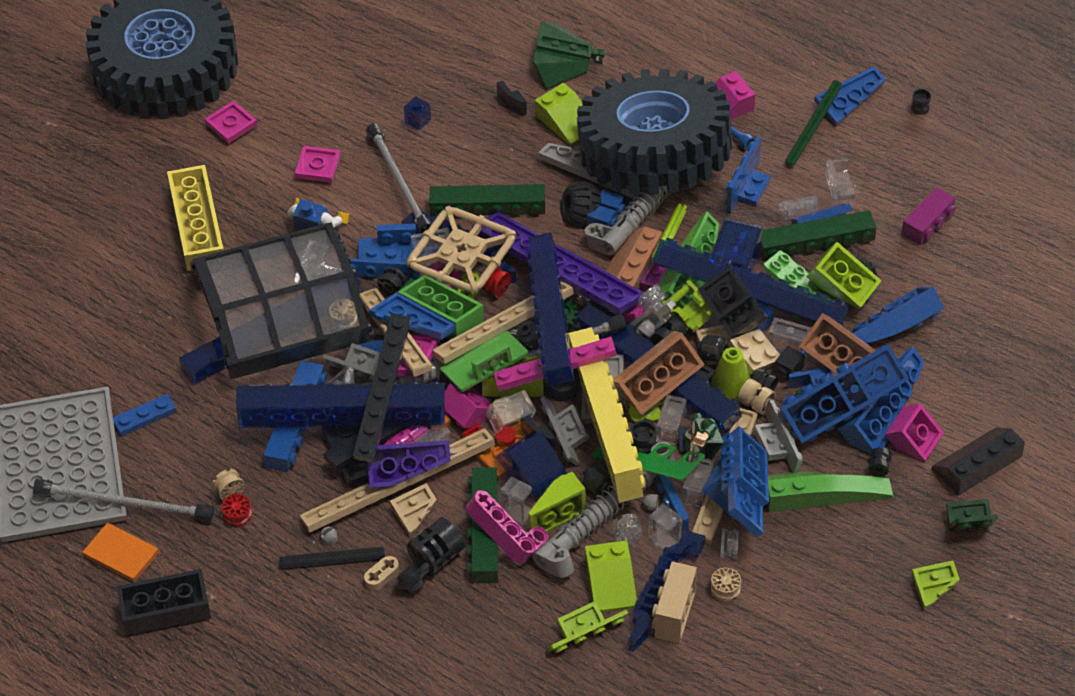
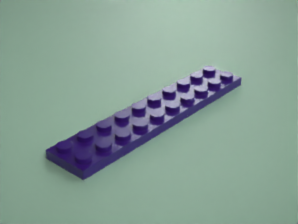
[472,212,645,314]

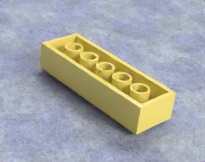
[167,165,224,271]

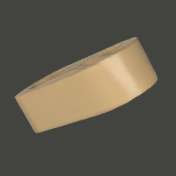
[364,556,399,591]

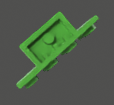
[762,251,840,318]
[440,331,529,392]

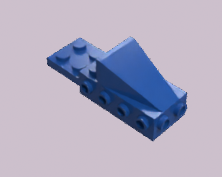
[779,343,910,443]
[702,426,769,537]

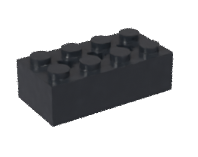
[117,569,211,636]

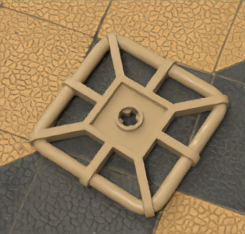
[406,206,517,294]

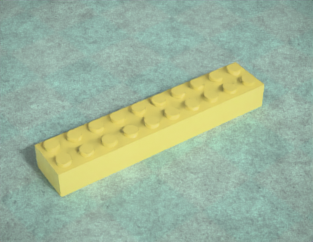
[568,327,646,503]

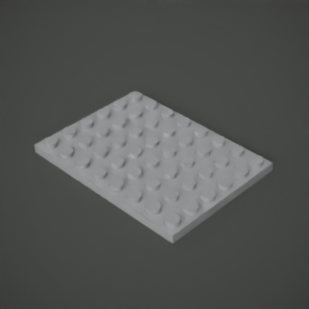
[0,387,127,542]

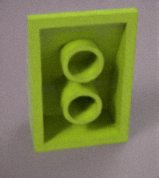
[535,83,582,146]
[806,242,881,309]
[528,472,586,533]
[585,540,638,612]

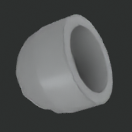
[637,321,655,338]
[643,494,659,511]
[320,527,338,545]

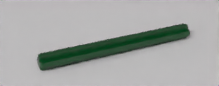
[785,80,842,167]

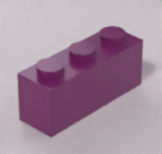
[902,187,956,245]

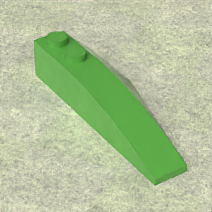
[653,211,719,309]
[767,471,893,512]

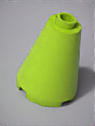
[711,347,751,401]

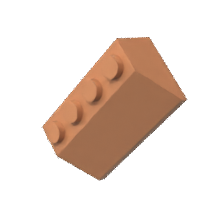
[606,226,662,290]
[799,313,875,373]
[613,331,704,415]

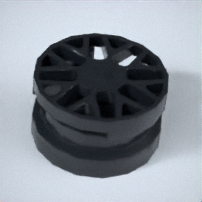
[377,267,408,296]

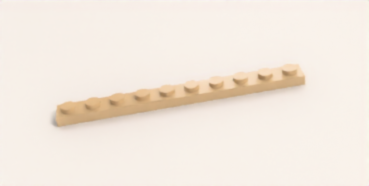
[300,428,495,532]

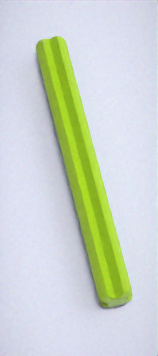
[651,203,687,265]

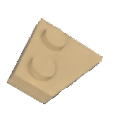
[390,483,437,536]

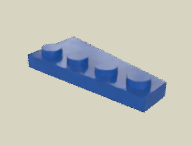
[814,66,886,127]
[369,292,455,340]

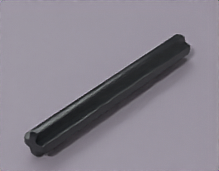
[279,547,385,569]

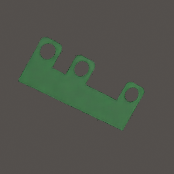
[590,443,705,480]

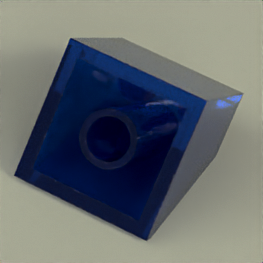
[708,218,763,283]
[495,431,567,497]

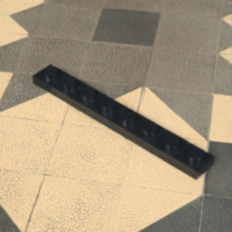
[353,314,411,463]

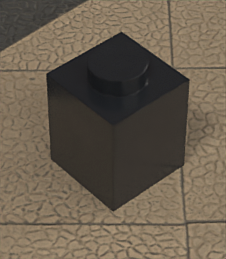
[774,346,805,380]

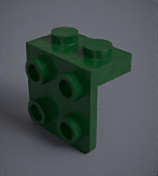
[946,499,998,532]

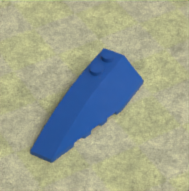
[850,286,944,343]
[838,347,924,454]

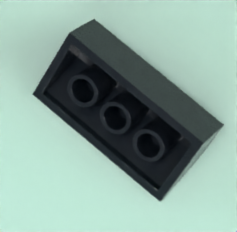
[932,427,1025,496]

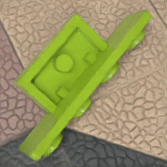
[547,601,628,653]

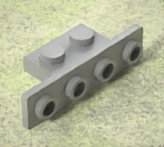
[323,343,380,380]
[540,396,590,466]
[753,400,802,473]

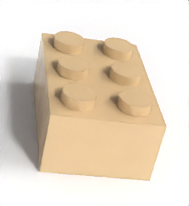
[652,562,697,644]

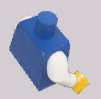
[288,198,349,230]

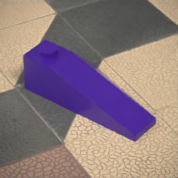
[364,440,451,488]

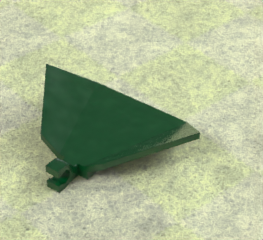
[533,21,606,90]

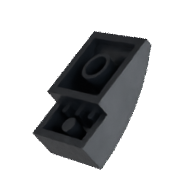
[698,265,769,339]

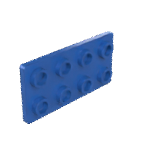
[725,136,771,213]
[358,224,436,268]

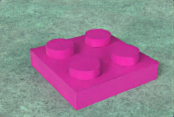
[204,101,258,144]
[295,146,341,183]

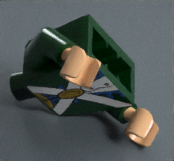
[684,413,723,466]

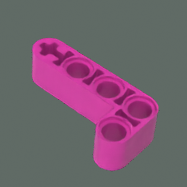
[466,490,548,564]

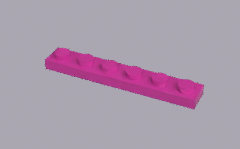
[494,337,617,392]

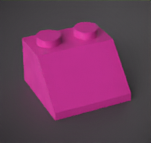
[716,71,755,120]
[438,383,492,429]
[884,403,944,462]

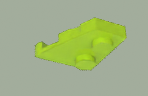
[911,561,960,610]

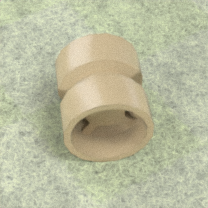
[737,379,776,415]

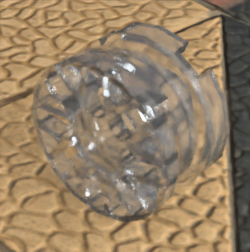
[637,284,668,312]
[611,514,644,545]
[720,528,739,559]

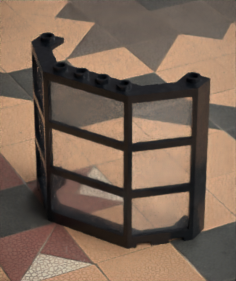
[190,222,372,380]

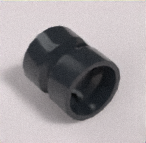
[650,316,687,346]
[630,420,657,454]

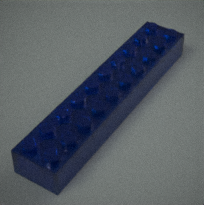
[236,382,445,428]

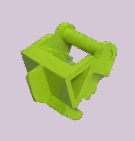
[661,279,714,333]

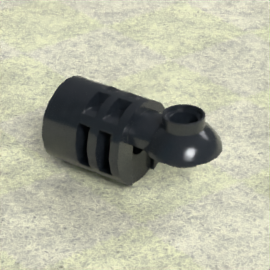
[394,517,465,594]

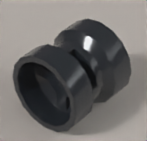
[911,88,932,115]
[752,368,779,391]
[869,447,892,476]

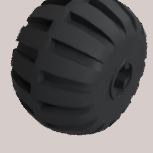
[560,181,602,228]

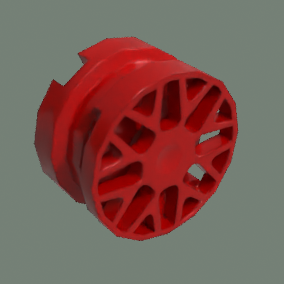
[482,268,511,298]
[221,494,252,527]

